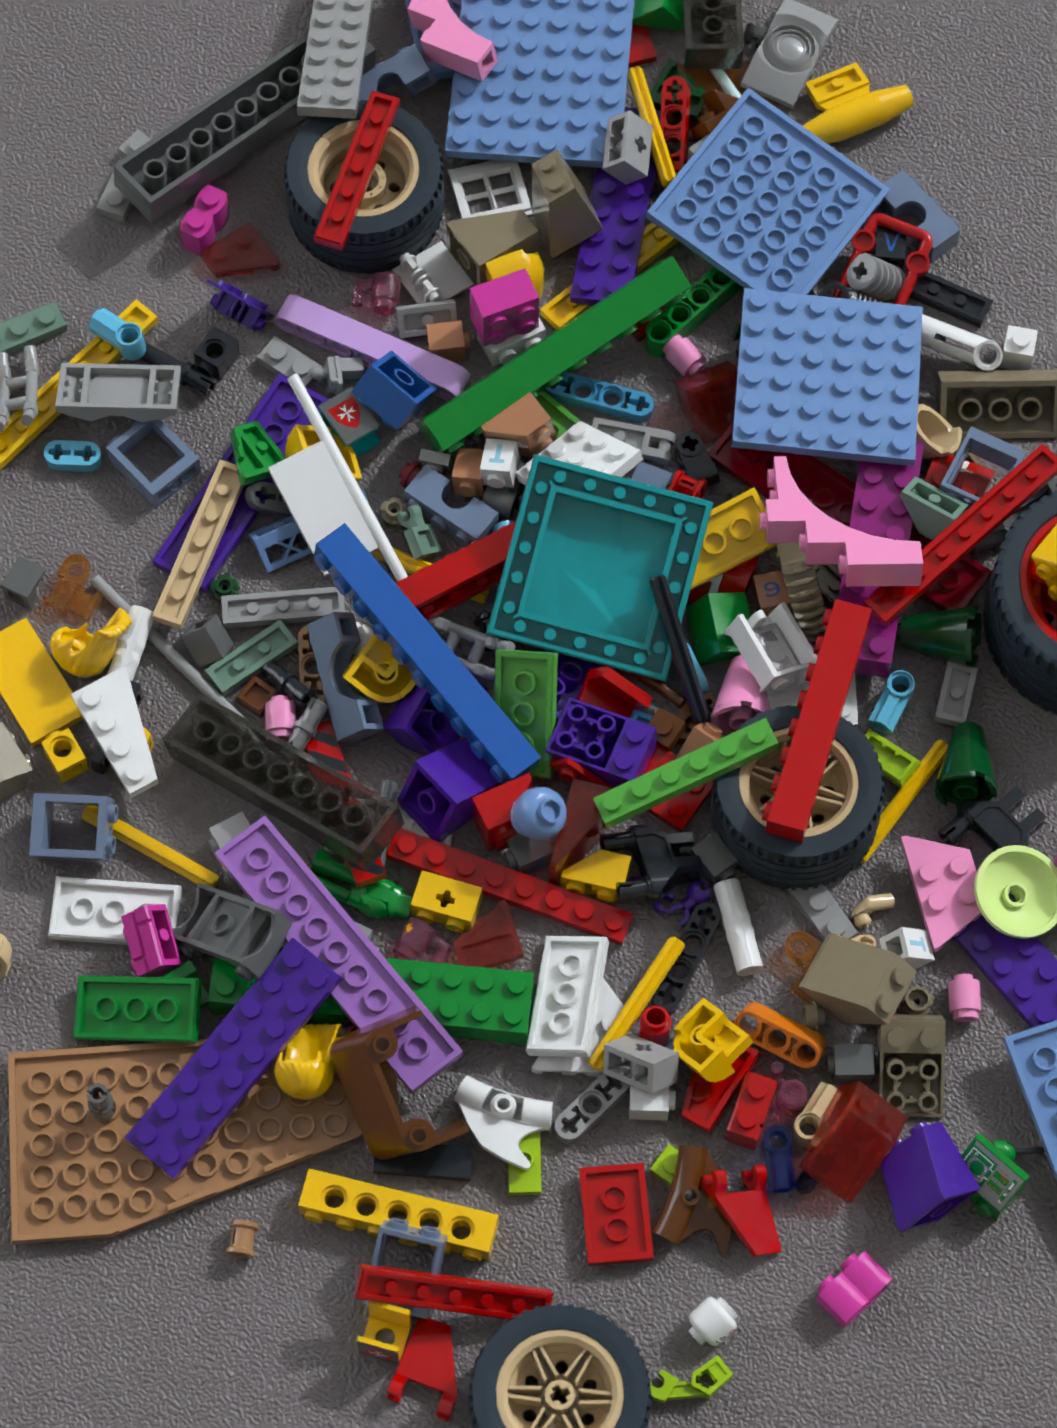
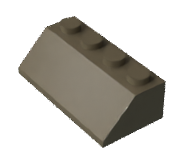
[936,370,1057,439]

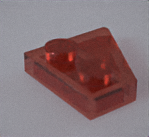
[200,222,280,278]
[453,899,523,968]

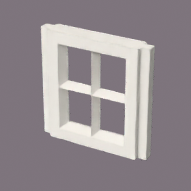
[448,160,533,219]

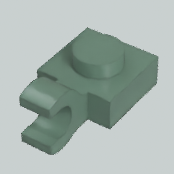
[397,505,442,559]

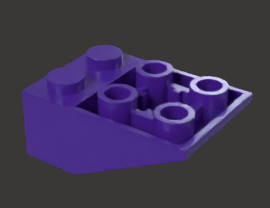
[545,697,657,788]

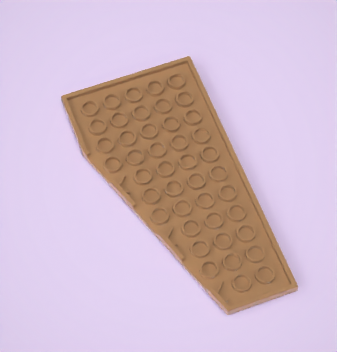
[8,1029,399,1244]

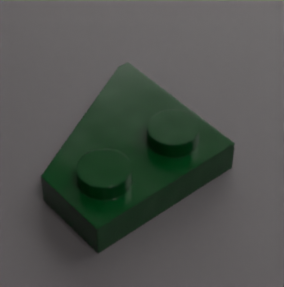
[650,59,707,124]

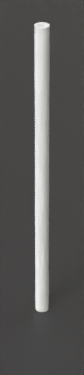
[287,374,408,581]

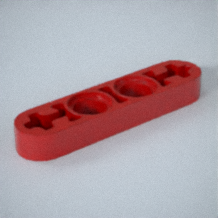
[658,76,691,182]

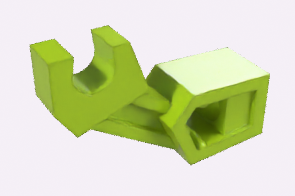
[650,1355,733,1404]

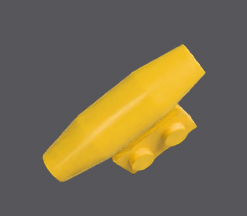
[802,62,914,144]

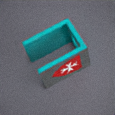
[318,387,380,458]

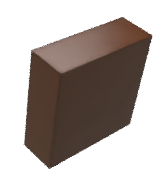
[235,675,279,718]

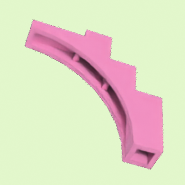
[407,0,498,82]
[759,456,923,587]

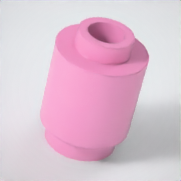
[663,335,706,379]
[265,695,296,743]
[948,974,981,1023]

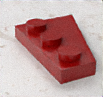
[681,1046,760,1134]

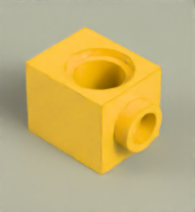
[41,728,89,784]

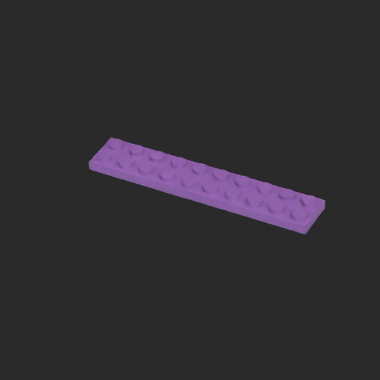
[214,816,463,1095]

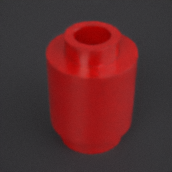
[637,1006,671,1047]

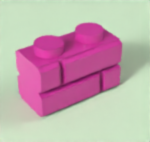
[121,904,182,977]

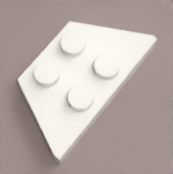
[532,978,623,1076]

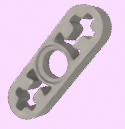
[555,1073,629,1144]

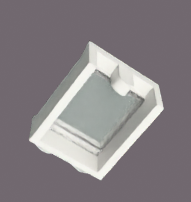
[723,602,817,693]

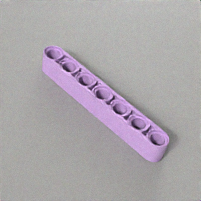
[274,294,470,402]

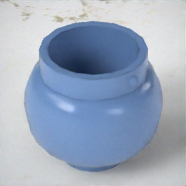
[511,787,567,840]

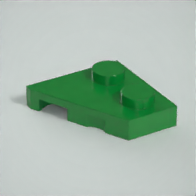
[230,420,286,486]

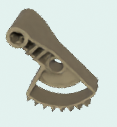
[767,499,826,642]

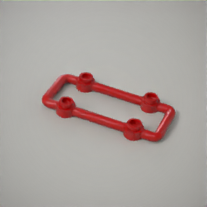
[832,213,933,305]

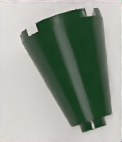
[896,606,982,668]
[934,721,998,809]

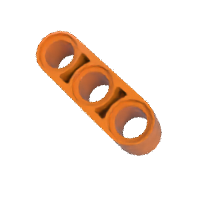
[734,1002,827,1069]

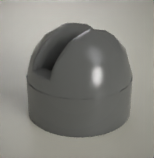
[744,23,768,46]

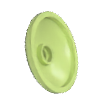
[974,845,1057,939]

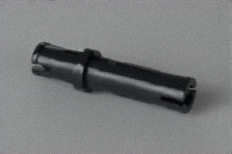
[140,342,217,396]

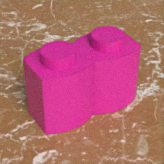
[180,185,230,256]
[816,1251,893,1328]

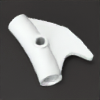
[454,1076,553,1171]

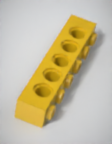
[298,1169,499,1262]

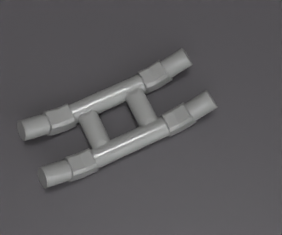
[0,345,39,432]
[428,616,515,682]

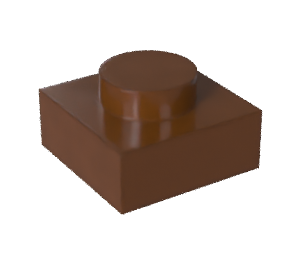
[648,707,687,751]

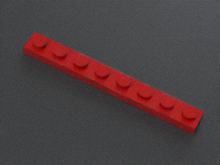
[864,443,1057,626]
[386,827,634,946]

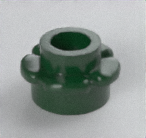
[210,574,240,603]

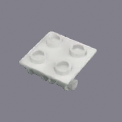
[392,241,474,304]

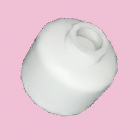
[688,1297,738,1346]

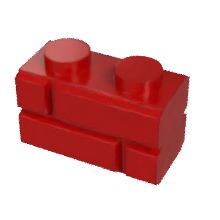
[725,1071,778,1150]

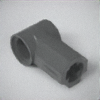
[482,459,526,519]

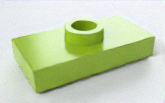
[865,729,920,788]
[508,1131,542,1196]

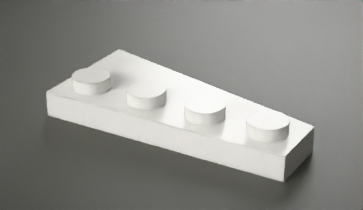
[71,665,159,798]

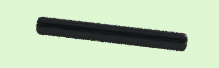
[649,575,710,724]

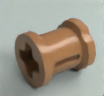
[226,1220,259,1259]

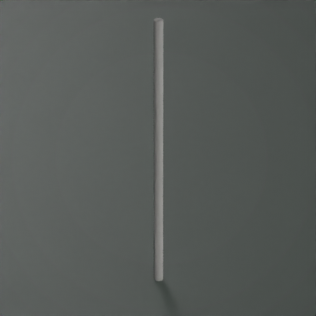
[90,575,332,819]

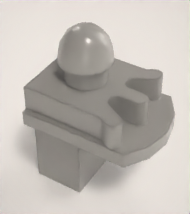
[311,356,364,396]

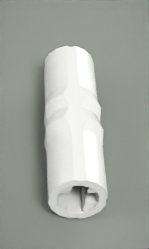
[107,605,153,681]
[714,878,763,976]

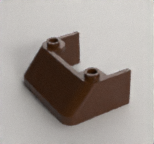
[330,1006,470,1159]

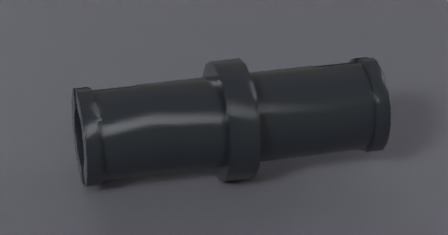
[261,660,315,708]

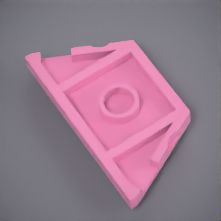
[900,836,982,952]

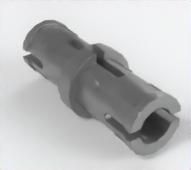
[281,697,328,761]

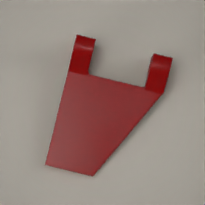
[701,1164,782,1257]
[387,1317,457,1422]

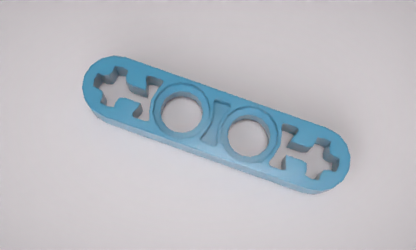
[541,371,654,422]

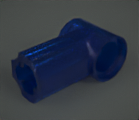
[761,1124,797,1194]

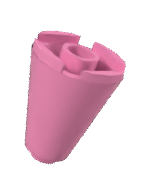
[711,654,771,736]

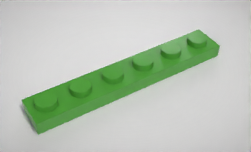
[593,718,780,829]

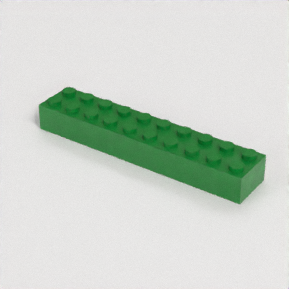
[415,256,691,454]
[208,947,534,1045]

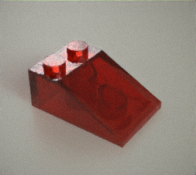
[550,779,611,886]
[799,1081,908,1203]

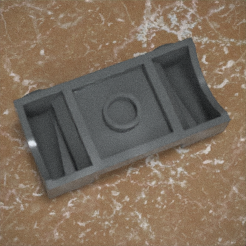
[172,883,292,982]

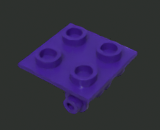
[206,279,274,331]

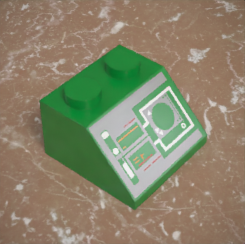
[961,1133,1030,1221]

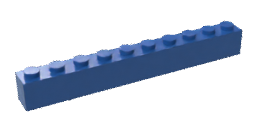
[314,523,541,783]

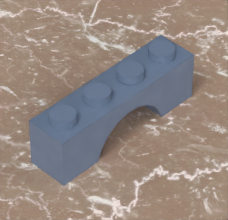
[307,612,384,742]

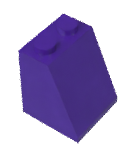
[396,737,504,842]
[880,1122,981,1232]

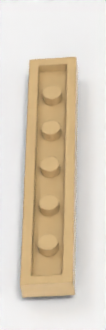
[152,460,243,630]

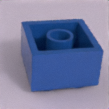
[351,350,437,430]

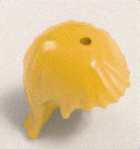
[50,608,132,678]
[274,1023,342,1099]

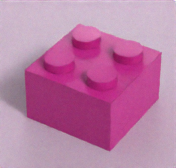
[470,268,539,346]

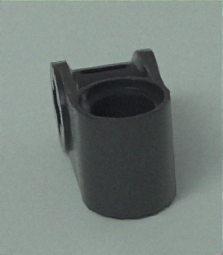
[675,431,720,488]

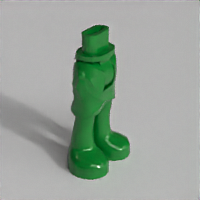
[311,848,413,920]

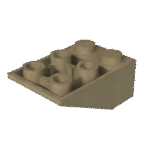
[877,1014,946,1117]

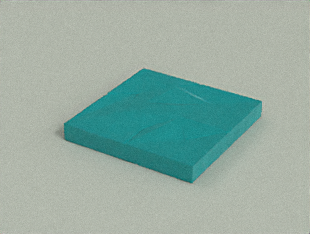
[486,454,714,682]

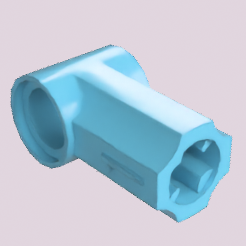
[88,308,146,360]
[868,670,915,735]

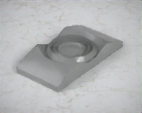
[741,0,838,109]
[55,363,181,423]

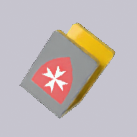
[356,1301,412,1365]

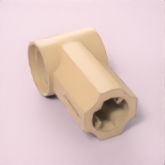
[792,1082,845,1148]

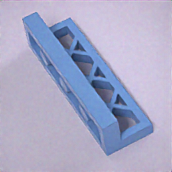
[248,488,370,573]

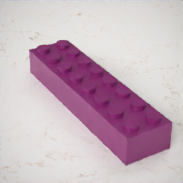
[838,443,924,678]

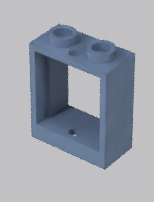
[106,419,201,508]
[939,426,1027,510]
[29,793,118,862]
[363,1218,448,1319]

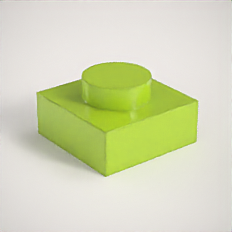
[650,1144,678,1187]

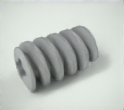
[847,253,906,301]

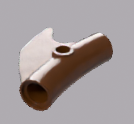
[652,1145,732,1254]

